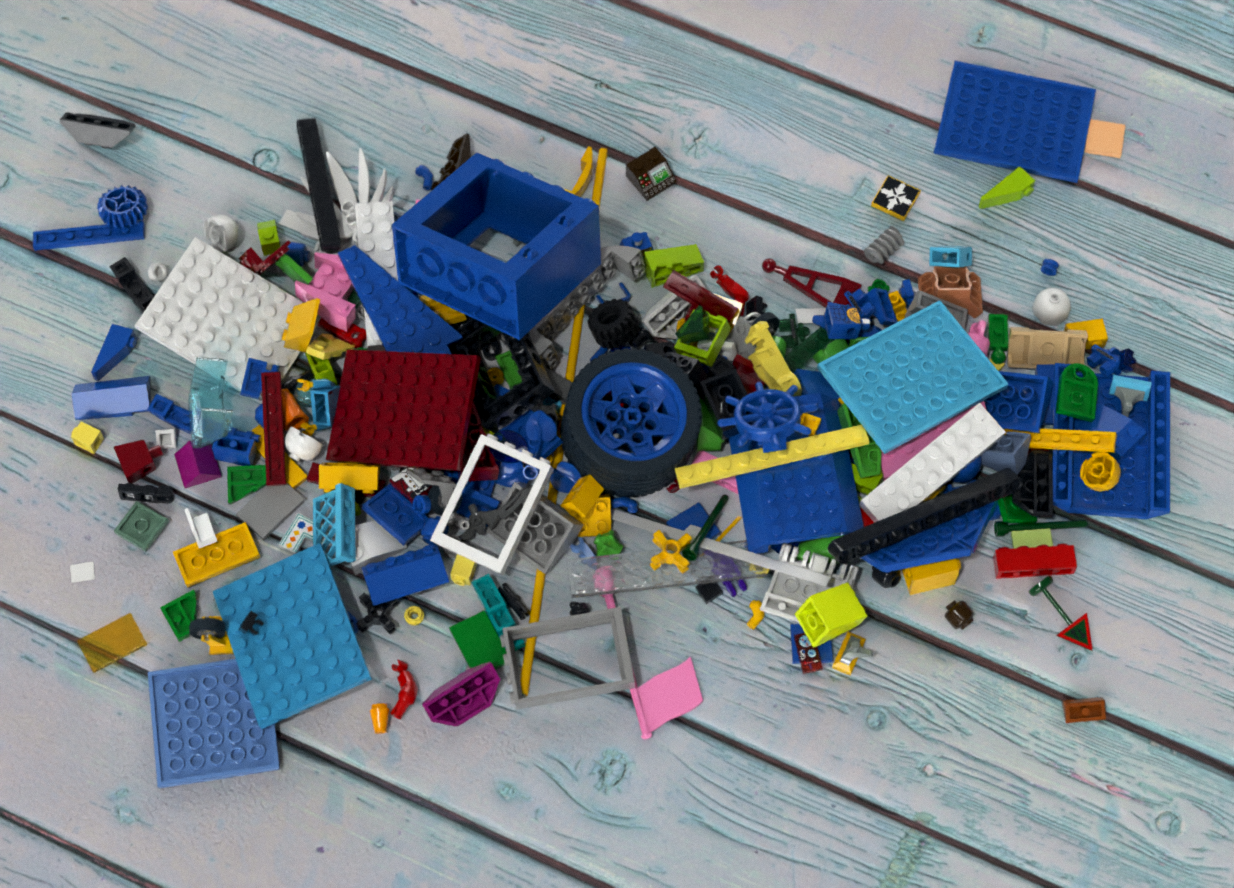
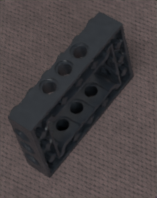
[448,318,555,434]

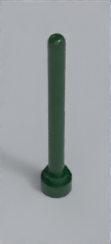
[682,494,729,561]
[994,520,1088,537]

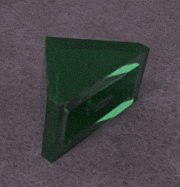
[675,305,710,344]

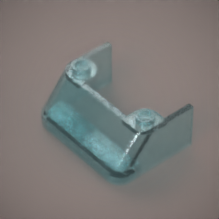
[188,357,233,448]

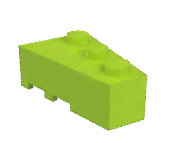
[644,244,704,288]

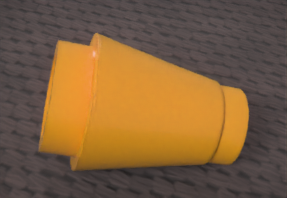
[369,703,389,734]

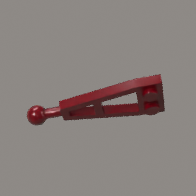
[762,258,862,308]

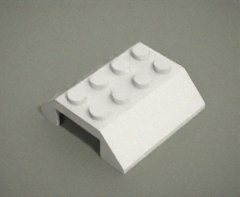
[760,543,859,623]

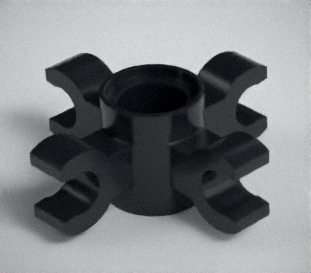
[356,592,399,634]

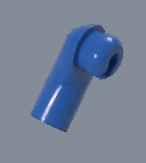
[610,497,638,513]

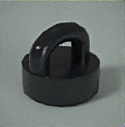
[569,601,590,616]

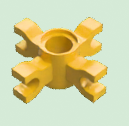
[650,530,692,574]

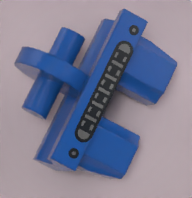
[844,289,876,322]
[1087,344,1121,377]

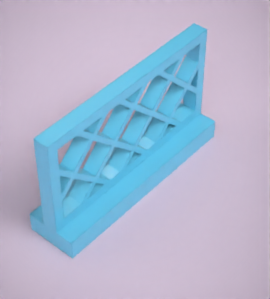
[313,483,356,567]

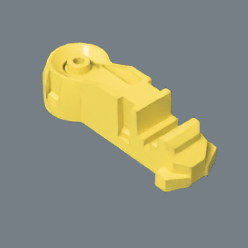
[745,321,802,397]

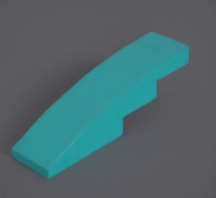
[471,573,525,651]

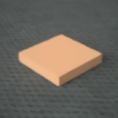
[1084,119,1125,158]

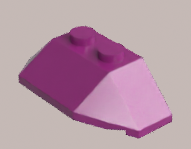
[422,662,500,727]

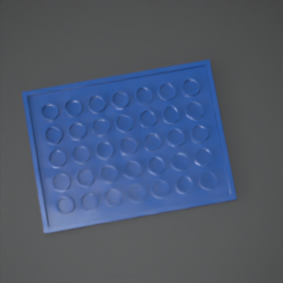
[934,61,1096,183]

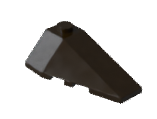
[431,133,471,191]

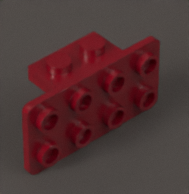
[238,240,291,275]

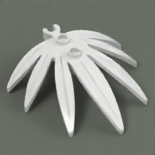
[295,148,395,245]

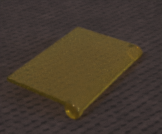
[77,613,147,673]

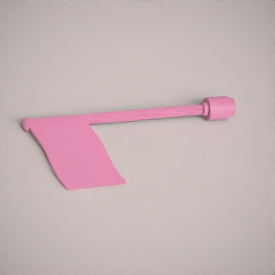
[593,567,703,739]

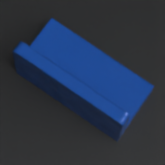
[456,486,500,527]

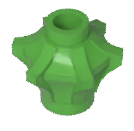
[593,530,624,559]

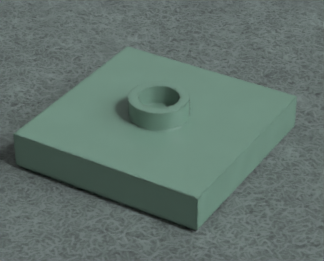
[114,501,169,552]

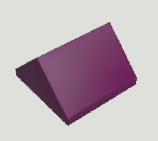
[174,441,222,489]

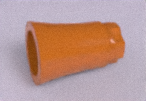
[282,389,309,432]

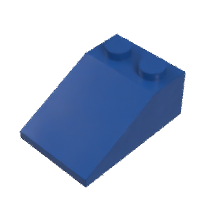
[1073,403,1146,463]

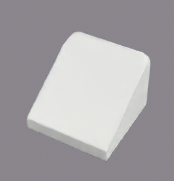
[155,428,177,449]

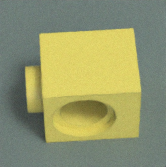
[71,422,104,454]
[450,554,477,586]

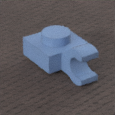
[570,537,598,570]

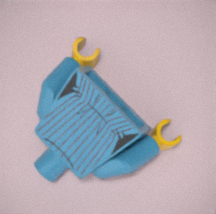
[297,379,341,436]

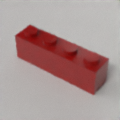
[993,543,1077,579]

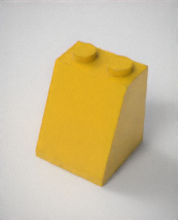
[901,558,961,595]

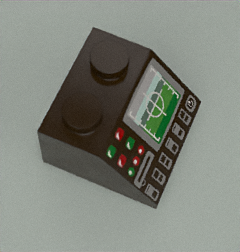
[626,147,676,201]

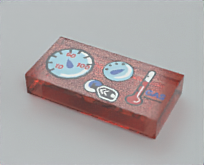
[794,633,822,674]

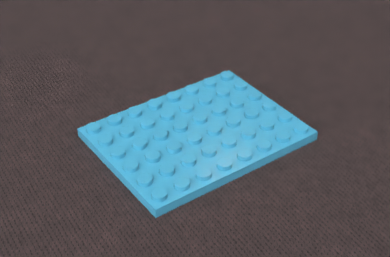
[817,300,1008,454]

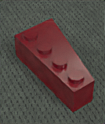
[458,402,499,481]

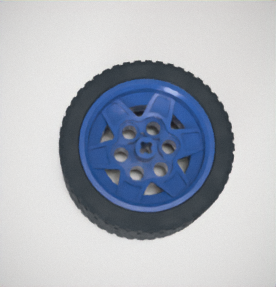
[560,348,702,498]

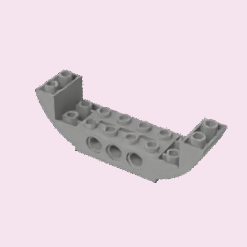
[530,245,646,370]

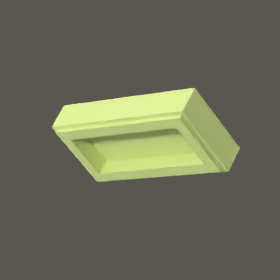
[1011,528,1053,549]

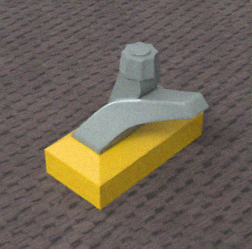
[832,631,874,676]

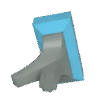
[1109,375,1152,417]

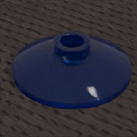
[489,430,527,463]

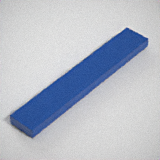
[33,220,145,251]

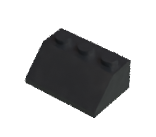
[699,368,753,440]

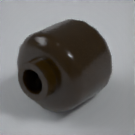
[944,600,974,630]

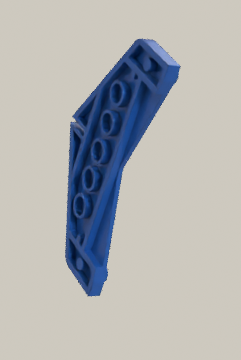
[861,480,998,573]

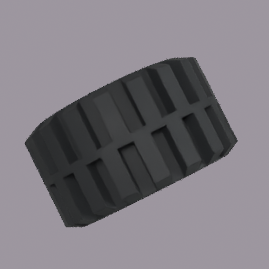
[587,299,639,349]

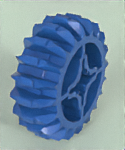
[97,185,148,229]

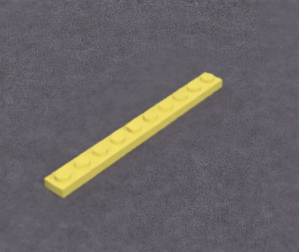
[675,425,869,489]

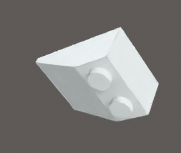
[348,520,408,575]

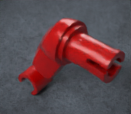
[710,265,749,317]
[390,660,418,720]

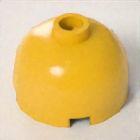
[1080,452,1121,492]

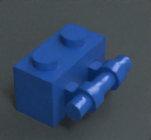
[212,427,261,466]

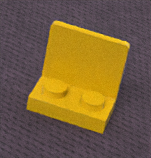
[575,494,611,537]

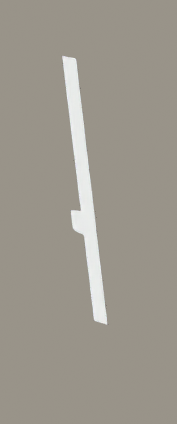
[611,508,831,587]

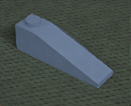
[981,432,1031,474]

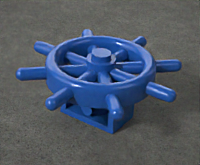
[717,382,818,453]

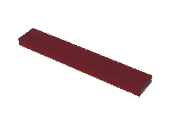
[261,372,286,487]

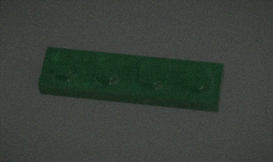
[784,327,835,373]

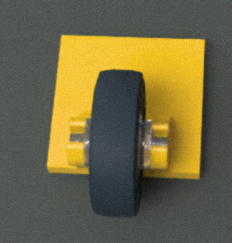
[189,616,234,655]

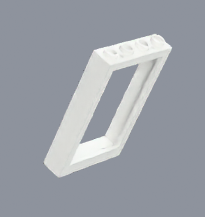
[430,434,554,575]

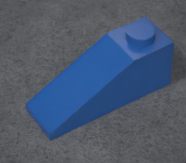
[91,324,137,381]

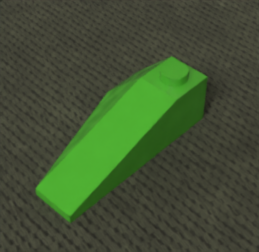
[837,404,882,478]

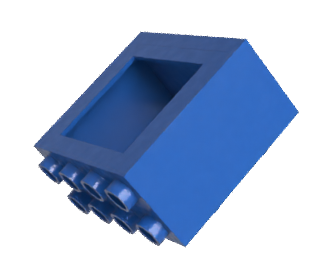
[392,153,601,340]

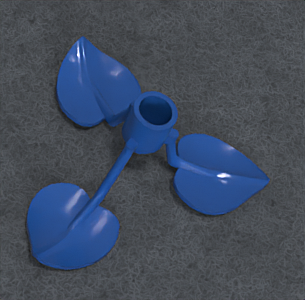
[495,410,582,493]

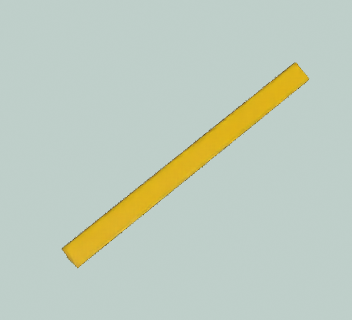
[699,516,741,560]

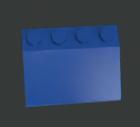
[984,371,1053,433]

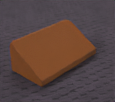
[1062,697,1106,723]

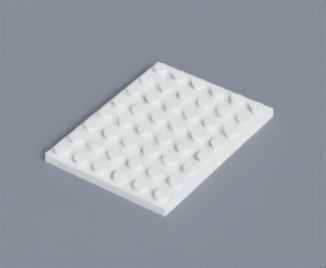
[134,237,321,404]

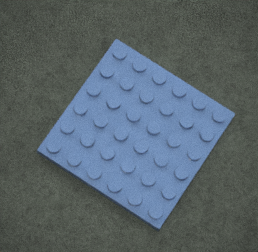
[148,659,280,789]

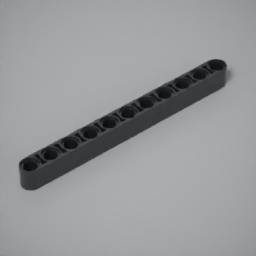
[828,468,1023,564]

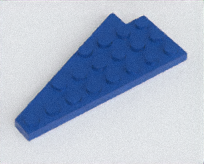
[338,245,463,354]

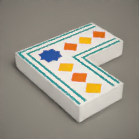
[279,513,331,554]

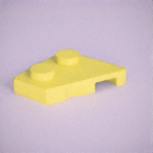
[306,333,355,360]

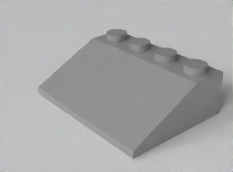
[486,482,584,574]

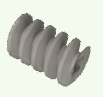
[864,226,904,265]

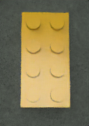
[173,522,260,588]

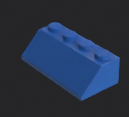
[361,544,449,606]

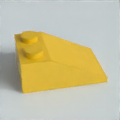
[282,298,320,353]

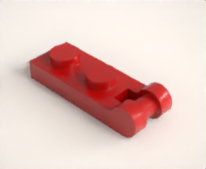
[318,317,366,349]

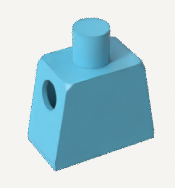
[929,246,972,267]

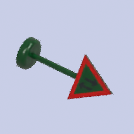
[1028,575,1093,651]

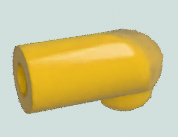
[746,600,765,630]

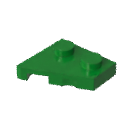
[160,589,197,642]

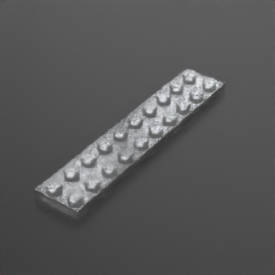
[566,540,767,598]

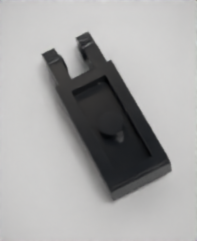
[117,483,174,504]

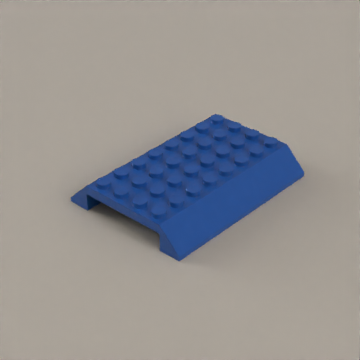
[1052,363,1170,519]
[729,393,864,554]

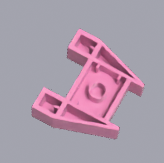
[295,252,356,331]

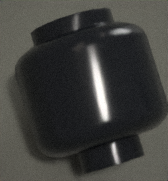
[872,566,901,588]

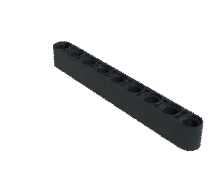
[297,118,341,252]

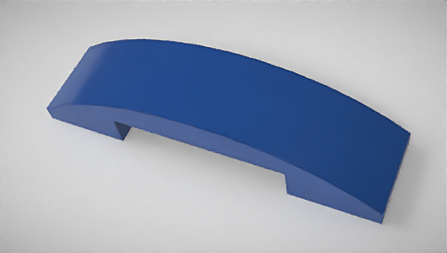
[147,394,224,442]

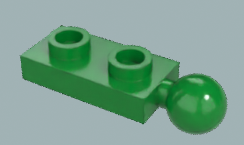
[988,314,1008,364]

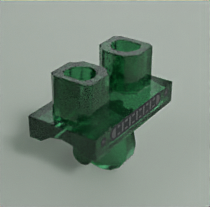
[779,313,810,352]

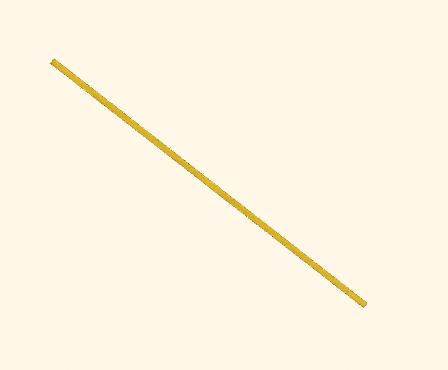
[520,148,608,696]

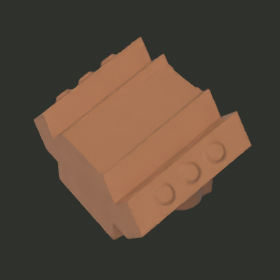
[918,266,983,319]

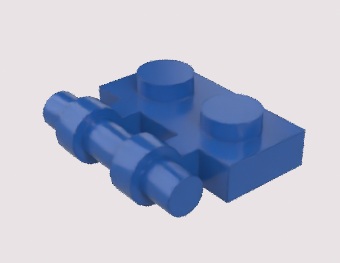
[240,358,280,400]

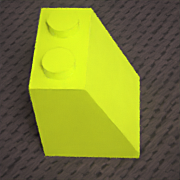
[795,582,867,648]

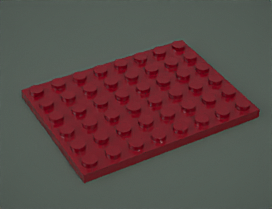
[326,349,481,471]

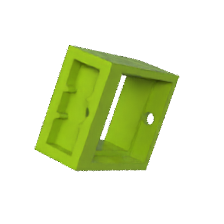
[674,309,731,367]

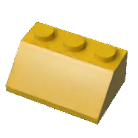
[319,462,380,493]

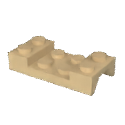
[1007,327,1088,371]

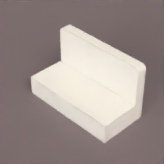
[184,508,218,549]

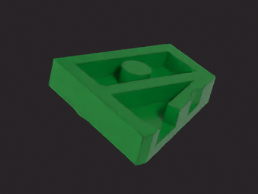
[227,465,266,505]

